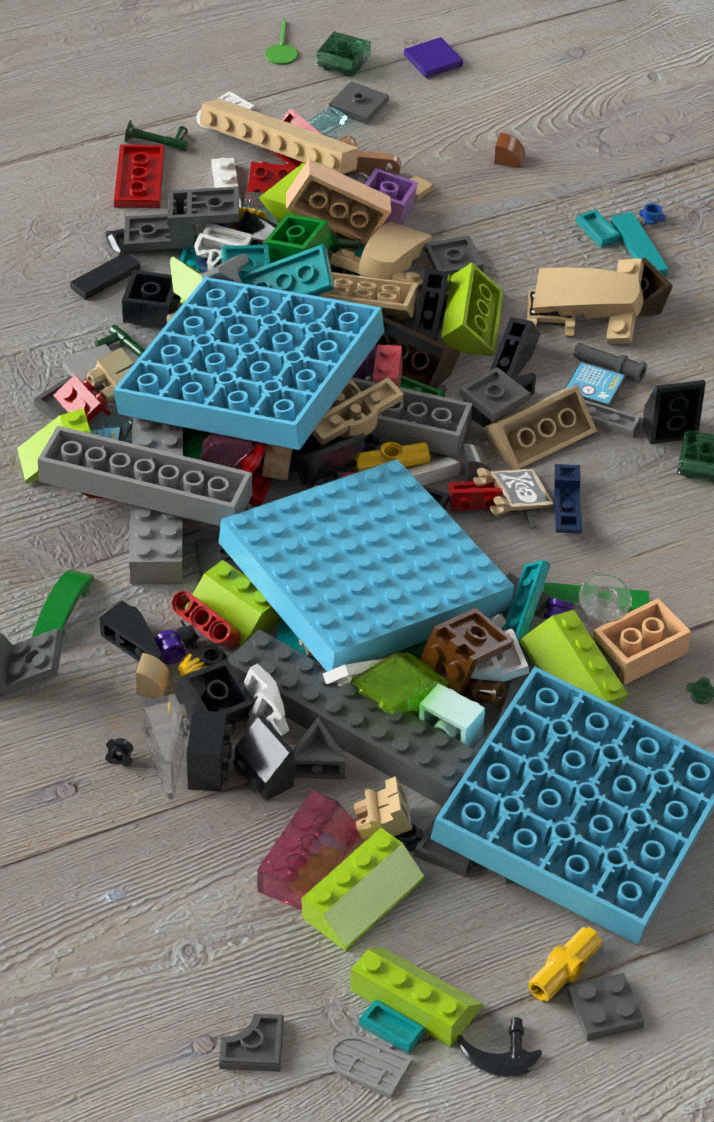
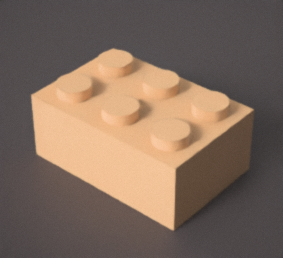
[593,598,691,685]

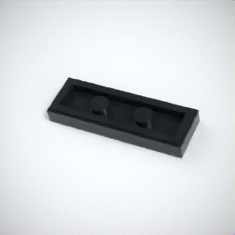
[70,252,141,300]

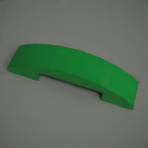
[31,569,94,638]

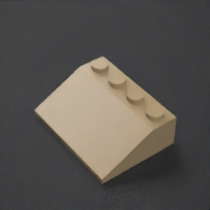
[318,272,418,320]

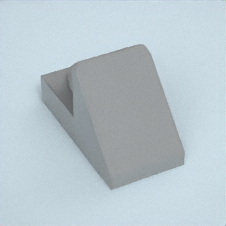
[201,253,249,283]

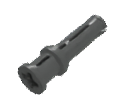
[573,342,647,383]

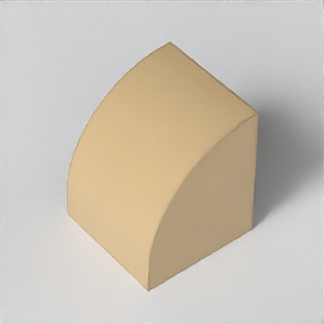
[136,653,170,699]

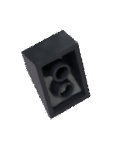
[642,380,706,444]
[292,433,366,487]

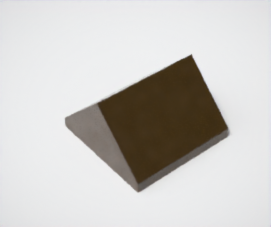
[638,257,673,316]

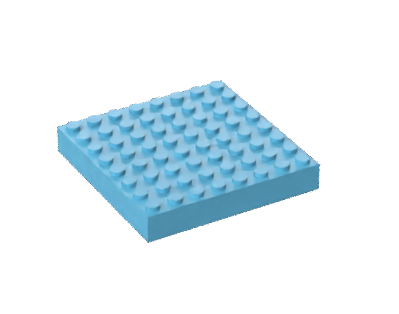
[113,277,384,450]
[219,459,514,672]
[430,666,714,945]

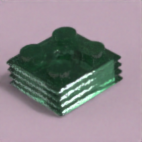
[315,31,372,77]
[677,430,714,483]

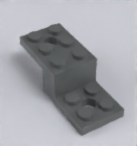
[124,186,239,252]
[0,628,64,696]

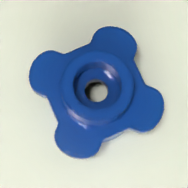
[639,203,666,225]

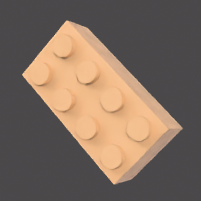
[286,159,391,245]

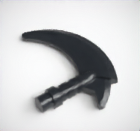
[457,1017,542,1076]

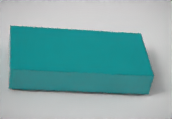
[576,209,621,248]
[359,999,426,1054]

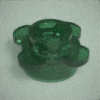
[686,677,714,704]

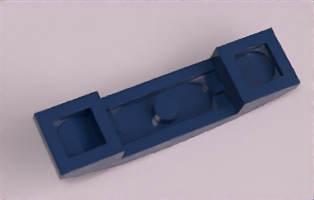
[554,464,582,534]

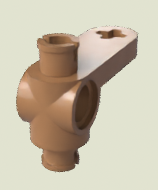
[340,135,401,176]

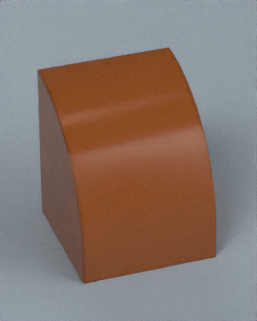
[494,133,525,168]

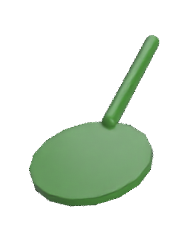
[265,19,298,65]

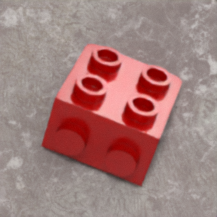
[246,162,297,209]
[239,441,273,507]

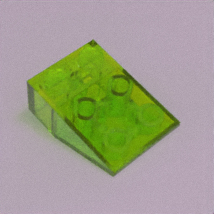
[351,653,449,713]

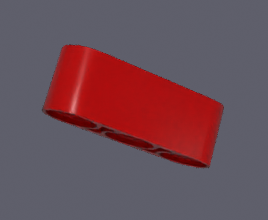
[171,591,241,650]

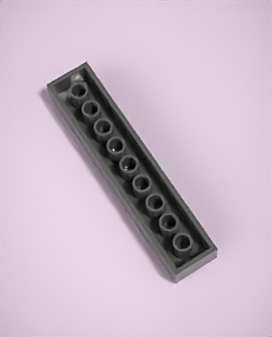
[228,630,478,807]

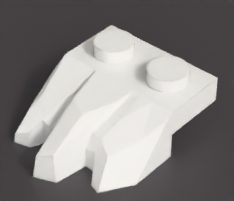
[194,223,252,270]
[471,629,530,682]
[243,663,289,736]

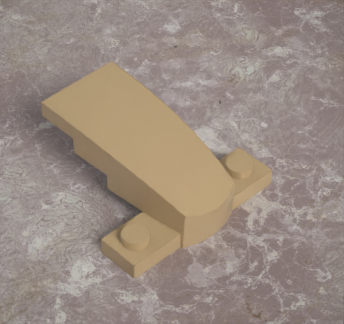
[330,221,432,293]
[533,258,644,344]
[312,377,404,445]

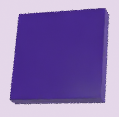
[404,37,463,78]

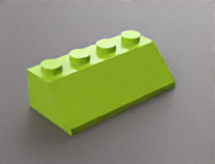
[441,263,504,356]
[520,610,628,708]
[302,828,424,951]
[350,947,483,1048]

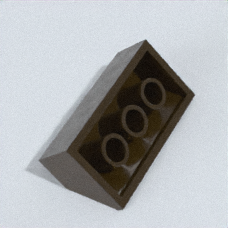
[376,316,461,389]

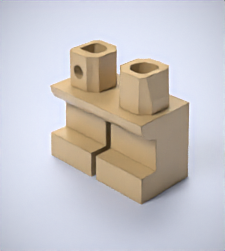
[86,347,133,405]
[354,777,412,839]

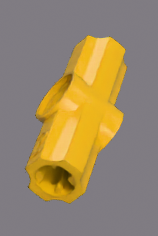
[352,442,430,473]
[528,927,603,1002]

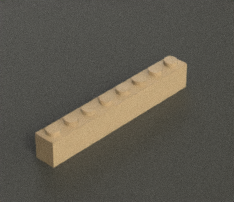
[200,99,359,174]

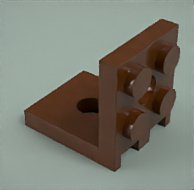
[413,607,514,696]

